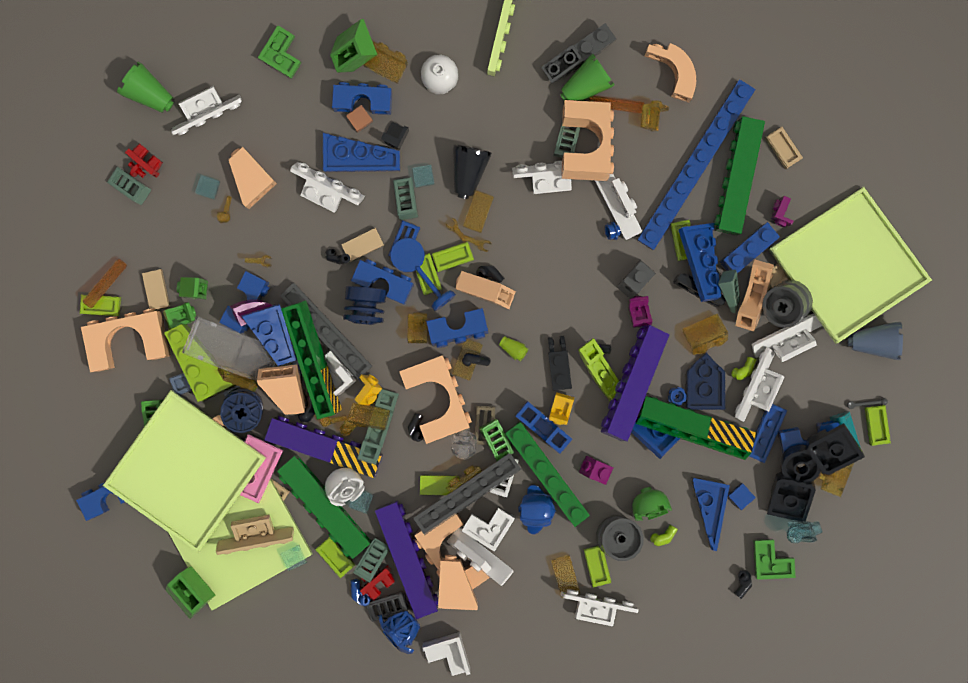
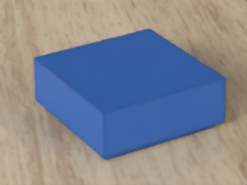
[728,483,756,511]

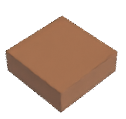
[346,105,373,132]

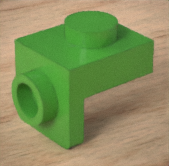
[163,302,196,330]

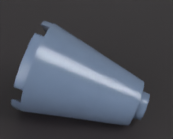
[848,322,903,360]

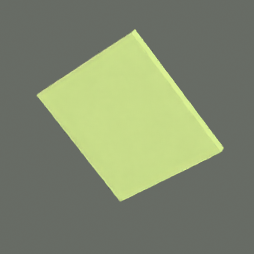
[769,187,932,344]
[103,390,267,553]
[169,479,313,610]

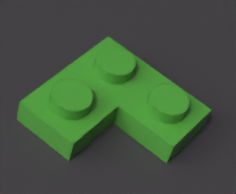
[258,26,301,79]
[753,539,796,580]

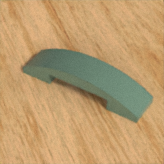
[357,389,399,465]

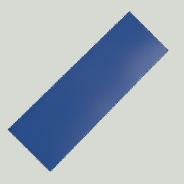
[749,404,787,463]

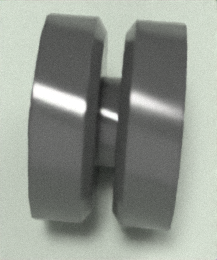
[762,280,813,328]
[596,516,644,561]

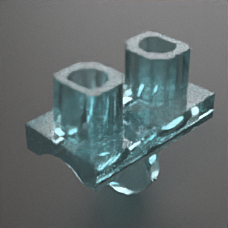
[787,521,822,543]

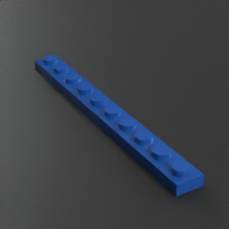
[637,79,756,250]

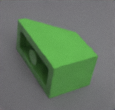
[177,277,208,300]

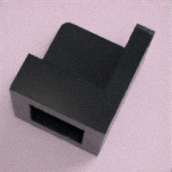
[381,122,409,151]

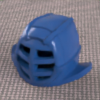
[518,485,556,534]
[379,611,420,654]

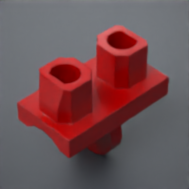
[125,143,163,178]
[360,565,395,600]

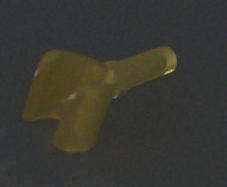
[217,196,232,223]
[446,218,468,243]
[464,235,491,252]
[245,255,272,268]
[319,415,347,427]

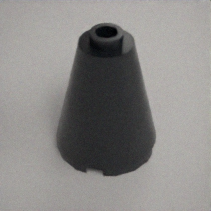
[453,145,492,199]

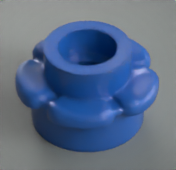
[605,222,621,240]
[668,387,687,406]

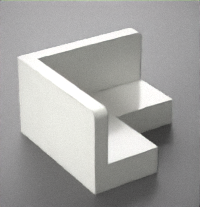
[325,351,357,396]
[461,508,515,552]
[422,632,470,676]

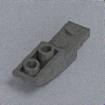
[541,23,617,83]

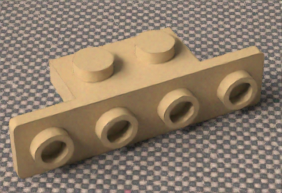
[216,514,294,555]

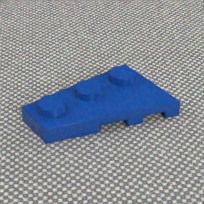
[241,304,297,366]

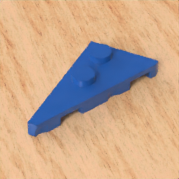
[631,419,680,459]
[692,477,730,551]

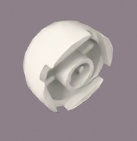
[420,54,458,94]
[325,468,365,506]

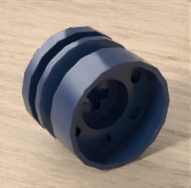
[343,286,386,325]
[220,387,263,433]

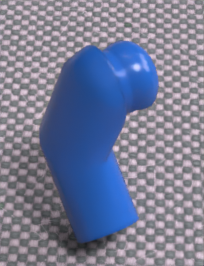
[351,579,370,606]

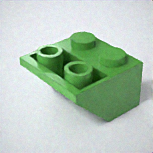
[330,19,377,73]
[165,566,216,619]

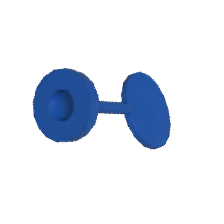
[390,238,456,311]

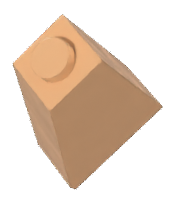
[229,147,277,209]
[455,271,516,309]
[257,365,305,415]
[438,555,478,610]

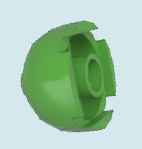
[632,487,672,521]

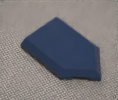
[687,352,725,410]

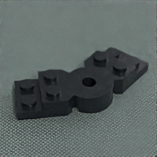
[767,423,865,523]

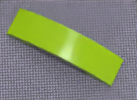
[578,338,619,401]

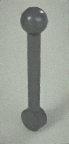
[847,398,888,409]

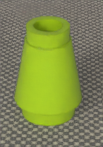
[499,336,528,362]

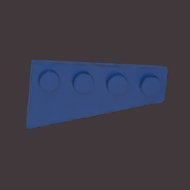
[323,133,400,172]
[678,223,721,302]

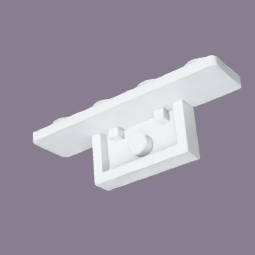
[171,86,242,135]
[512,161,572,194]
[290,162,365,213]
[594,174,642,240]
[752,313,822,362]
[735,348,784,422]
[447,528,514,586]
[561,589,639,626]

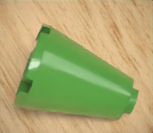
[560,54,615,101]
[117,61,174,113]

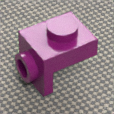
[771,196,794,228]
[628,296,653,328]
[579,456,614,485]

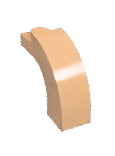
[645,43,696,103]
[735,259,774,331]

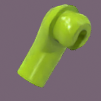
[731,357,757,380]
[650,525,678,546]

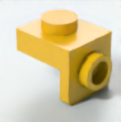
[354,374,382,406]
[549,392,575,425]

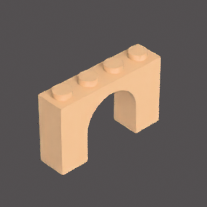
[562,100,614,181]
[81,308,171,372]
[399,355,472,444]
[414,513,490,589]

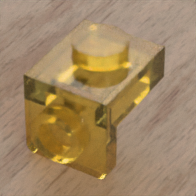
[641,101,669,131]
[407,312,428,343]

